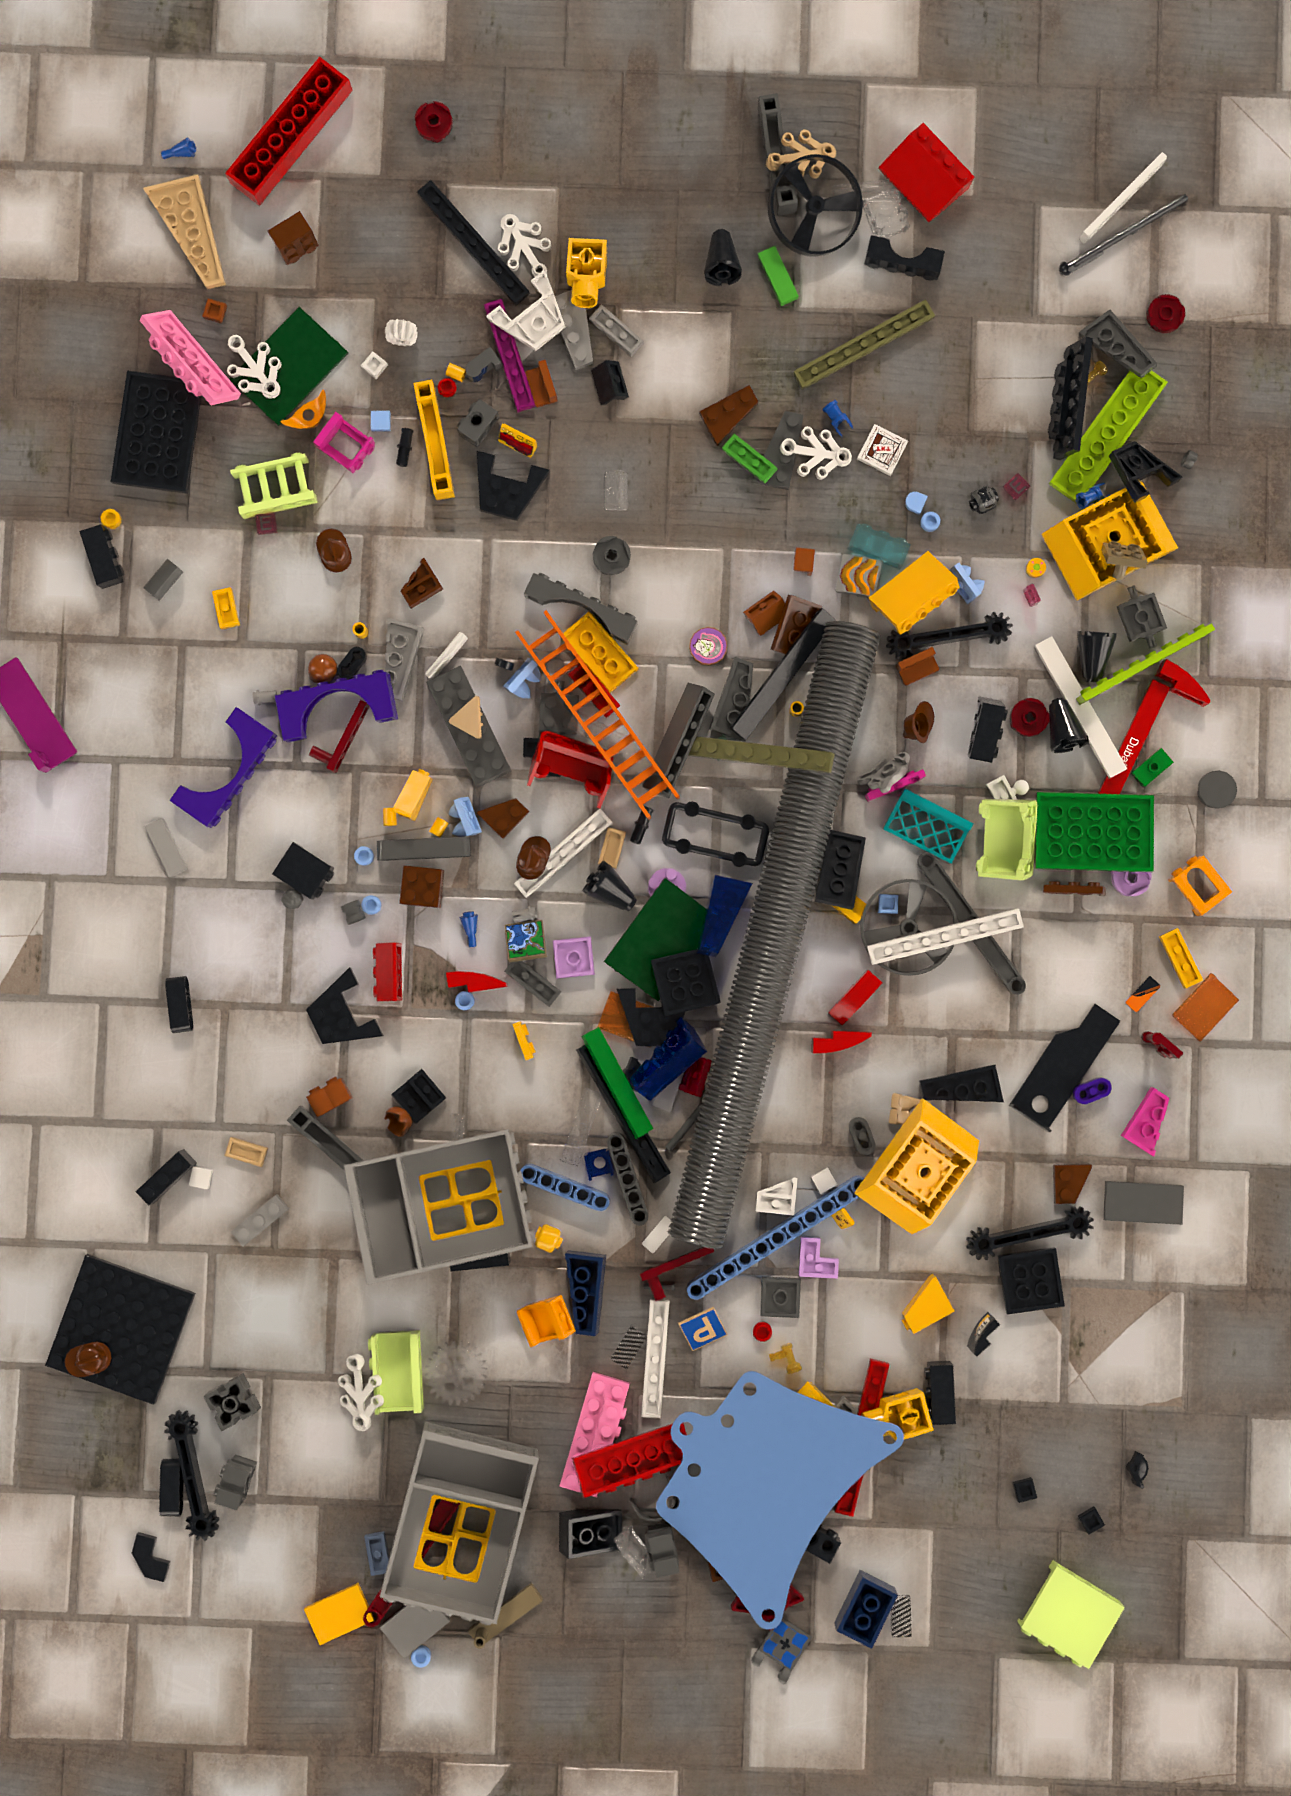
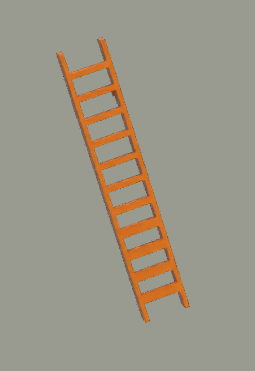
[515,610,680,820]

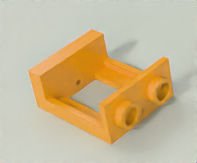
[1168,855,1232,916]

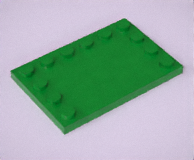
[1035,792,1154,873]

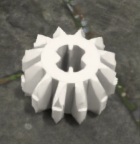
[385,319,418,346]

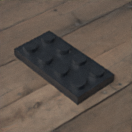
[815,829,866,910]

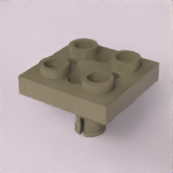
[1101,541,1148,580]

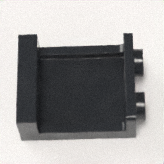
[272,842,334,900]

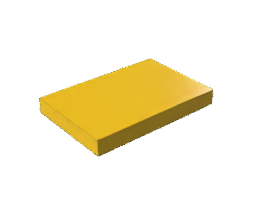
[304,1582,374,1645]

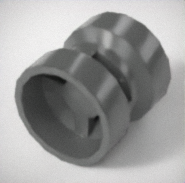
[341,900,366,925]

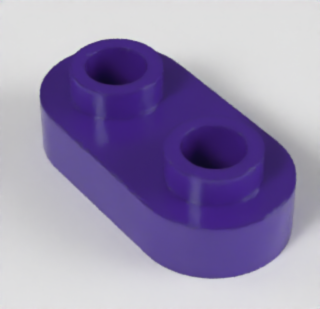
[1073,1077,1112,1104]

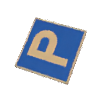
[678,1306,728,1351]

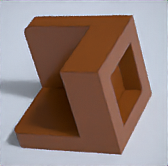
[794,547,815,576]

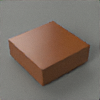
[202,299,227,324]

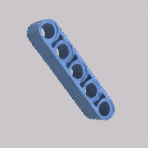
[520,1163,610,1211]

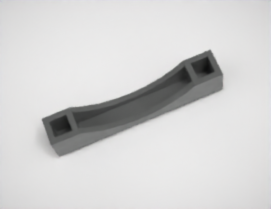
[758,93,798,216]
[524,573,638,645]
[287,1106,364,1171]

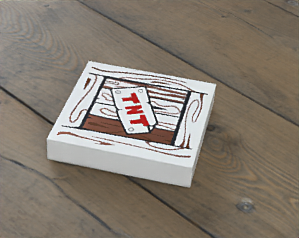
[857,424,908,476]

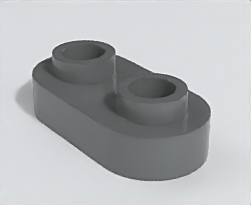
[849,1117,876,1155]

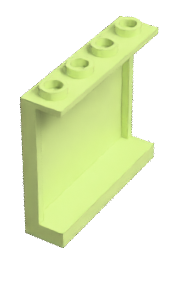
[1017,1560,1125,1669]

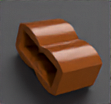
[306,1077,353,1117]

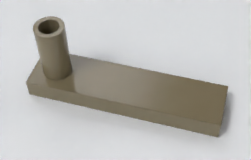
[468,1583,543,1649]

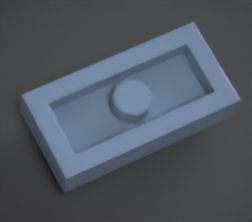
[364,1531,389,1576]

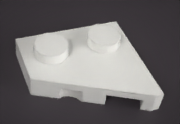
[755,1178,797,1216]

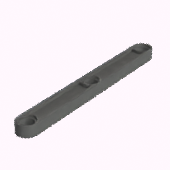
[917,852,1026,994]

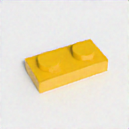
[212,587,240,629]
[512,1021,536,1060]

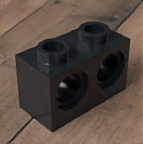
[805,1524,841,1564]

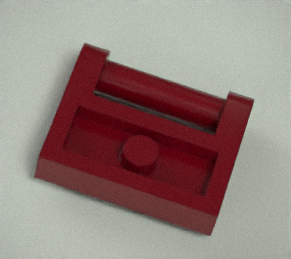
[1141,1031,1184,1059]
[678,1052,712,1097]

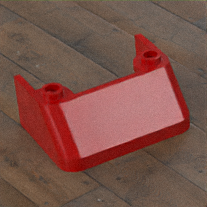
[527,731,614,809]

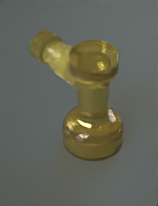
[1087,360,1108,386]
[769,1343,802,1374]

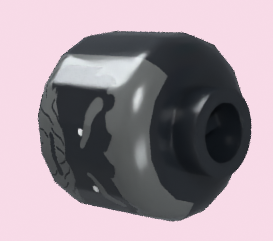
[969,486,999,514]

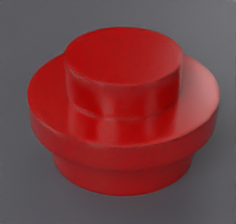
[438,378,457,398]
[753,1322,772,1342]

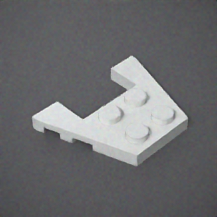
[486,270,566,351]

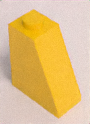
[392,769,433,821]
[902,1274,955,1334]

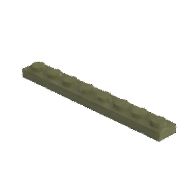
[793,299,935,390]
[688,736,835,773]

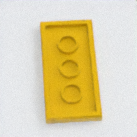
[563,611,639,693]

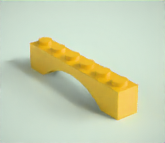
[413,380,455,500]

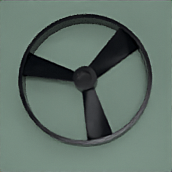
[767,154,863,257]

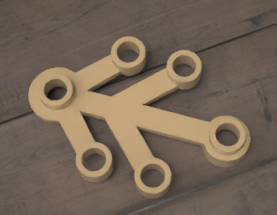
[766,130,836,178]

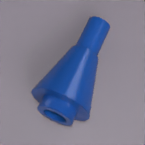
[161,137,197,159]
[459,911,478,947]

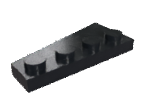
[919,1064,1004,1102]

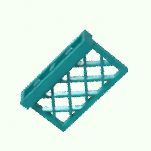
[883,788,974,864]

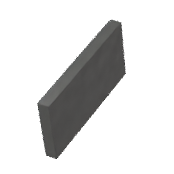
[1103,1181,1184,1225]

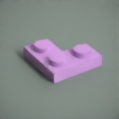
[799,1236,839,1279]

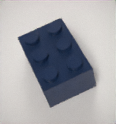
[834,1570,898,1649]

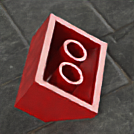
[373,942,403,1001]

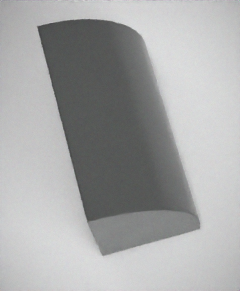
[143,559,183,601]

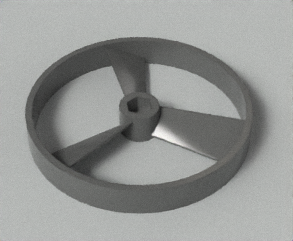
[860,879,958,976]

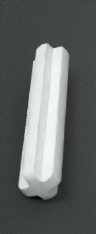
[426,632,468,679]

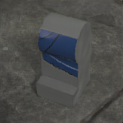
[465,347,502,382]

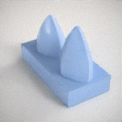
[949,563,985,604]
[503,658,541,699]
[448,797,482,837]

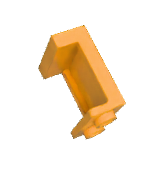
[517,1295,576,1347]

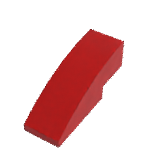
[1155,659,1211,707]
[566,663,621,718]
[828,970,883,1026]
[446,971,508,992]
[811,1030,872,1053]

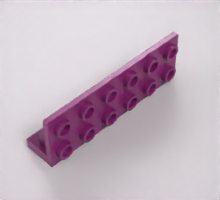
[0,657,78,773]

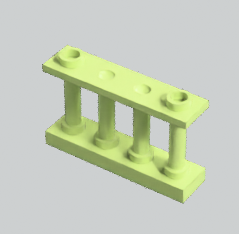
[230,453,318,519]

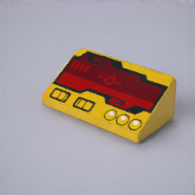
[498,423,537,458]

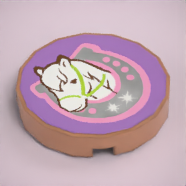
[689,627,727,666]

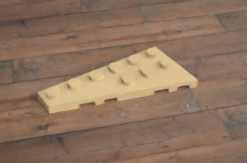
[143,174,226,289]

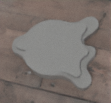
[857,752,910,793]

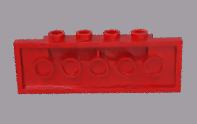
[572,1423,687,1498]

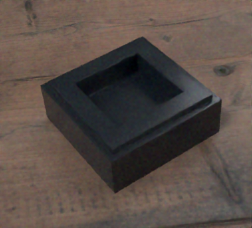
[1013,1477,1038,1503]
[1078,1506,1105,1535]

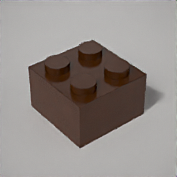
[268,211,319,265]
[399,865,444,909]

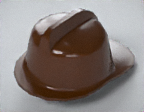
[316,528,352,573]
[903,701,934,743]
[516,836,551,880]
[65,1342,111,1377]

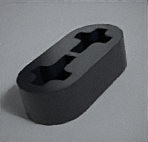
[337,647,367,680]

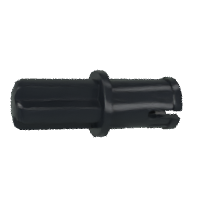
[396,428,413,467]
[630,806,654,845]

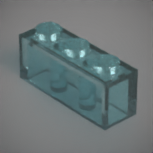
[847,523,911,570]

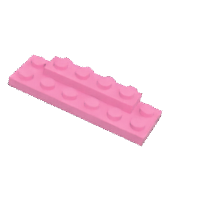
[139,310,241,405]
[560,1372,630,1498]

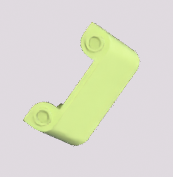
[976,799,1037,880]

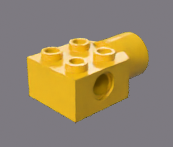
[566,238,607,308]
[861,1388,934,1441]

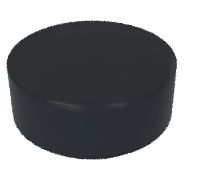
[495,658,514,671]

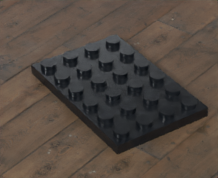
[110,371,202,494]

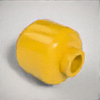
[535,1224,563,1253]

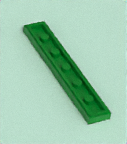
[581,1027,653,1139]

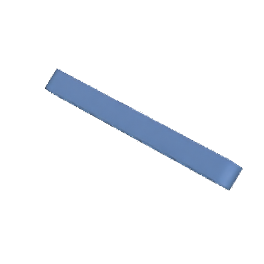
[687,1176,864,1300]

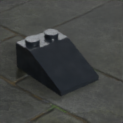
[559,1509,622,1559]

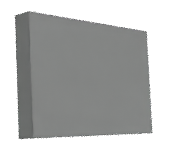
[380,1605,451,1658]

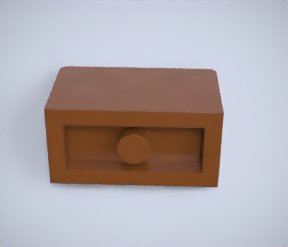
[525,360,557,408]
[743,590,785,636]
[896,647,939,686]

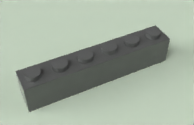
[642,683,715,799]

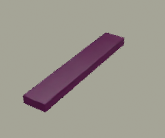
[484,299,536,412]

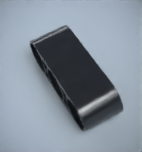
[165,976,194,1033]
[159,1459,184,1517]

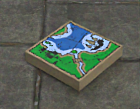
[504,920,547,962]

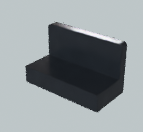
[591,360,629,405]

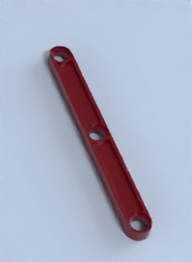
[363,1499,460,1627]

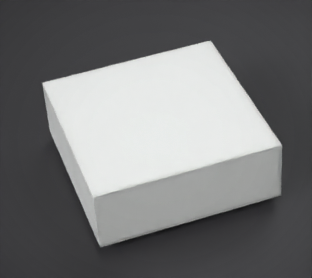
[361,351,388,379]
[189,1166,213,1189]
[811,1167,837,1194]

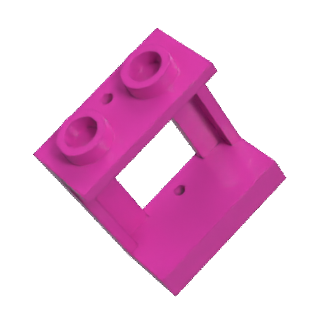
[313,412,375,473]

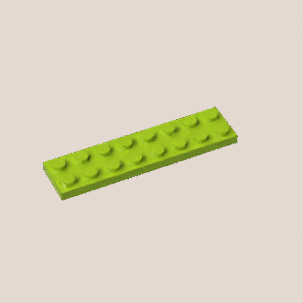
[1049,371,1168,504]

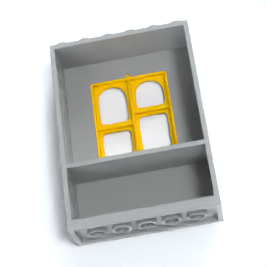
[344,1129,536,1284]
[380,1422,539,1625]

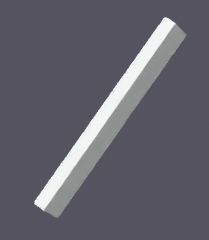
[1079,152,1167,244]
[514,809,613,898]
[641,1299,669,1419]

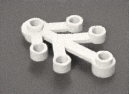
[498,214,551,278]
[227,335,281,399]
[780,427,852,480]
[338,1354,384,1431]

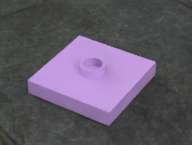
[553,936,595,979]

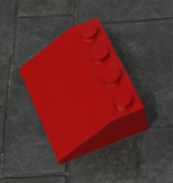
[878,122,975,223]

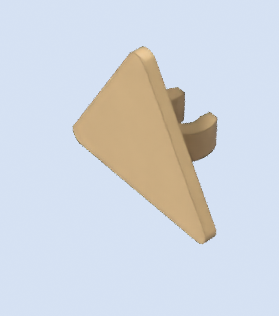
[449,696,483,739]

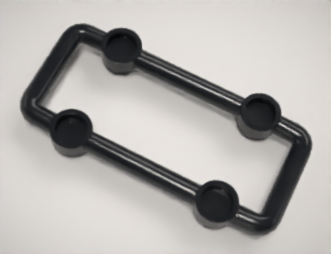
[662,801,769,867]

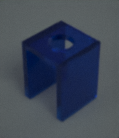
[584,1148,615,1181]

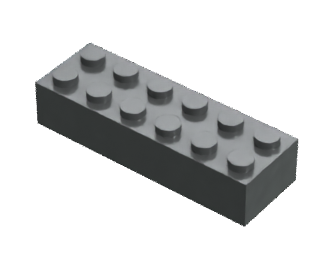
[426,665,512,788]

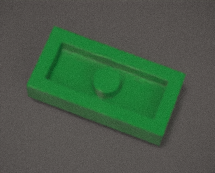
[1131,748,1174,787]

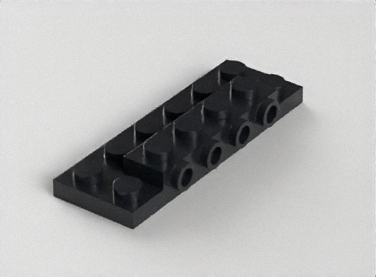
[1048,336,1093,460]

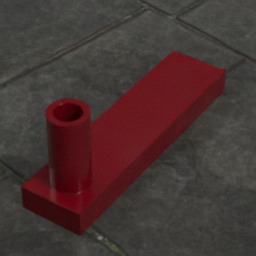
[309,700,370,773]
[640,1247,715,1301]

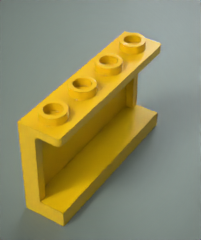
[869,551,959,635]

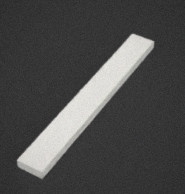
[1034,636,1127,779]
[867,908,1024,965]

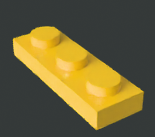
[1159,928,1203,989]

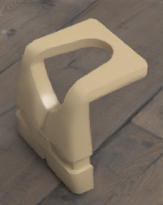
[889,1093,931,1125]

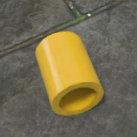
[446,363,466,382]
[352,622,368,639]
[789,701,804,717]
[383,808,397,826]
[429,817,449,838]

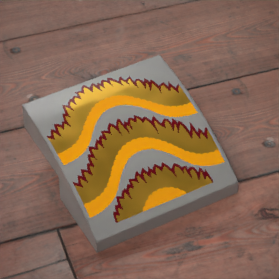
[836,554,883,598]

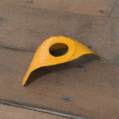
[281,389,326,429]

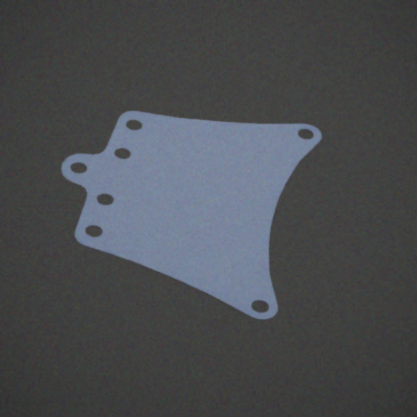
[656,1371,904,1629]

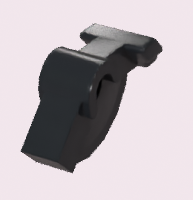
[623,1057,644,1092]
[1126,1451,1149,1489]

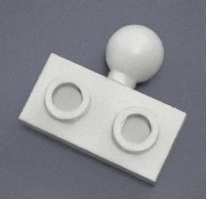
[986,775,1029,800]

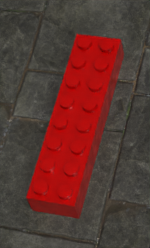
[225,56,353,206]

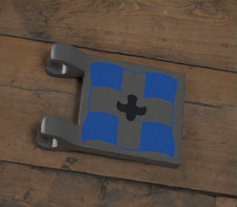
[751,1617,812,1684]

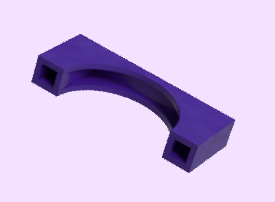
[275,670,398,742]
[169,707,278,828]

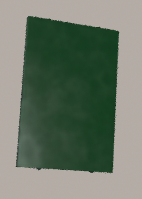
[229,307,349,426]
[603,878,719,1002]

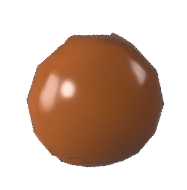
[308,654,337,684]
[384,1106,412,1137]

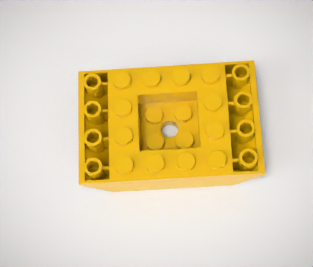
[1041,482,1178,601]
[854,1098,979,1234]

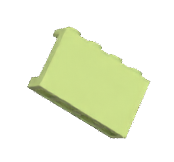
[368,1330,424,1415]

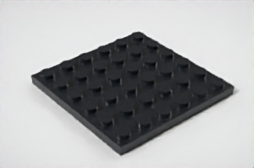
[45,1254,196,1405]

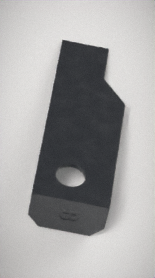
[1009,1004,1120,1133]

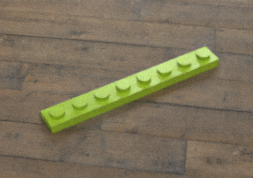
[1076,623,1215,705]

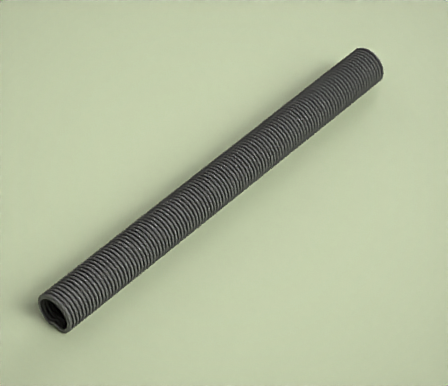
[667,621,881,1249]

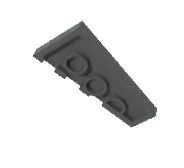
[1079,310,1157,378]
[752,411,804,490]
[709,657,753,742]

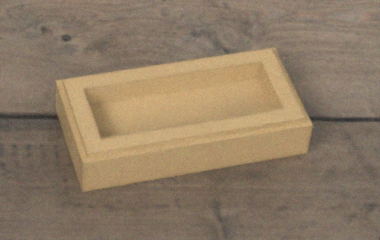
[598,827,626,869]
[225,1137,268,1167]

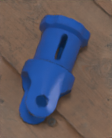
[822,400,853,436]
[1076,483,1110,510]

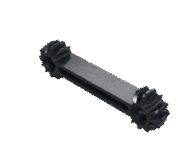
[886,612,1013,660]
[966,1206,1094,1260]
[164,1410,220,1541]

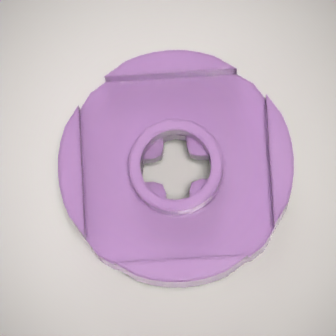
[648,868,686,897]
[1111,871,1152,897]

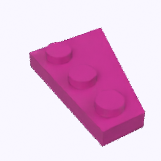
[865,769,926,802]
[1121,1087,1169,1157]

